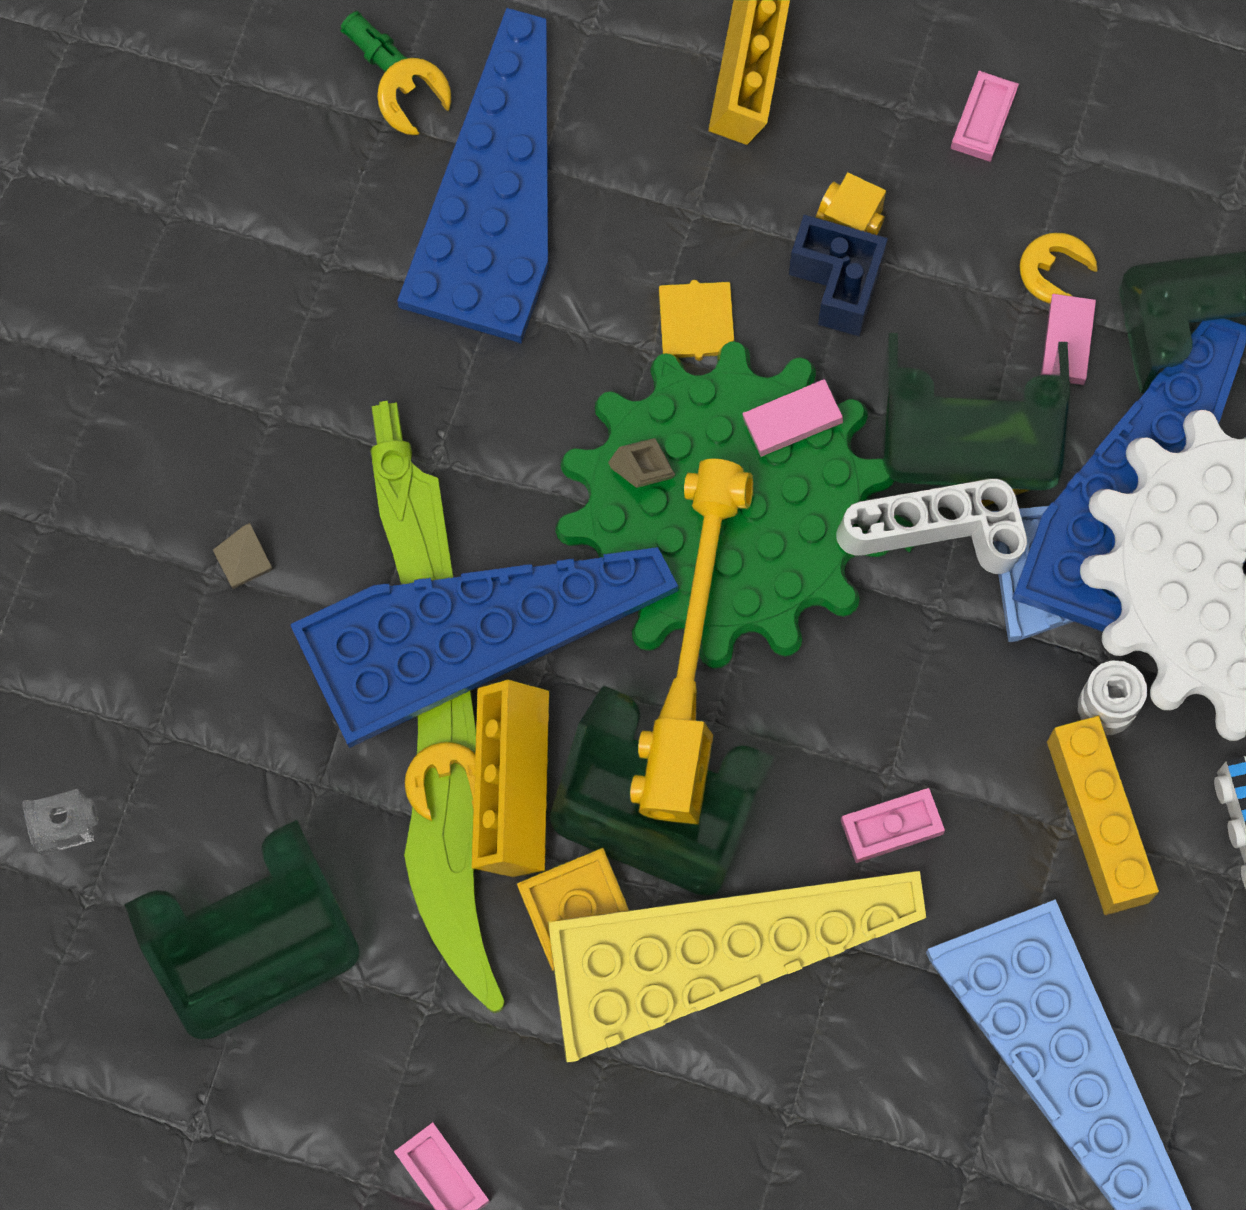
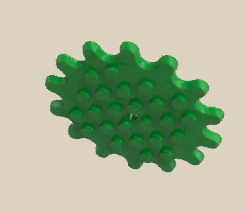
[555,341,895,669]

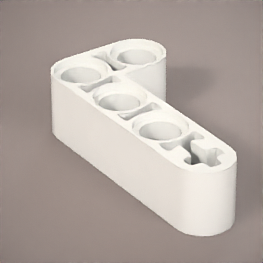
[836,479,1027,574]

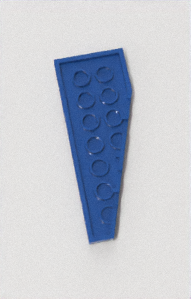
[397,8,549,343]
[1012,314,1246,632]
[290,547,678,748]

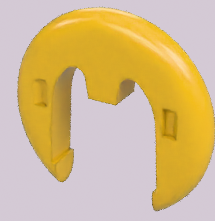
[377,58,451,135]
[1020,233,1097,303]
[405,742,475,821]

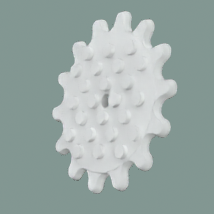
[1080,410,1246,741]

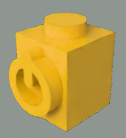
[815,172,886,235]

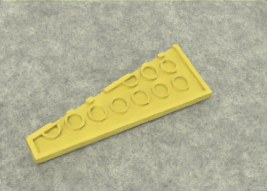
[548,871,926,1062]

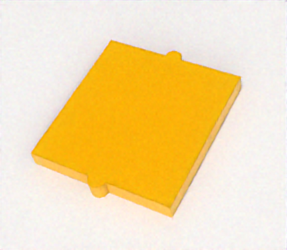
[659,280,734,361]

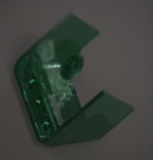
[882,333,1070,490]

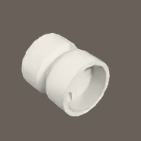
[1078,660,1147,735]

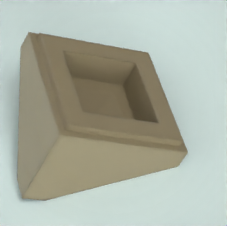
[608,438,675,488]
[213,523,273,589]

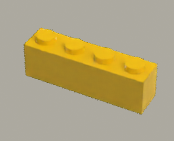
[708,0,790,145]
[472,680,549,877]
[1047,716,1159,915]

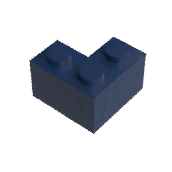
[789,215,888,337]

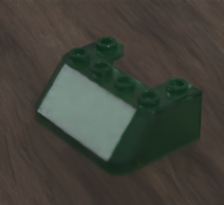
[1119,251,1246,393]
[550,685,774,896]
[124,820,359,1039]

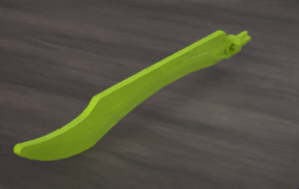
[370,401,505,1013]

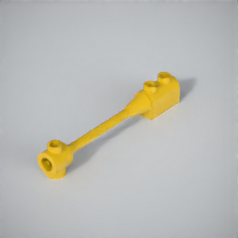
[630,459,753,825]

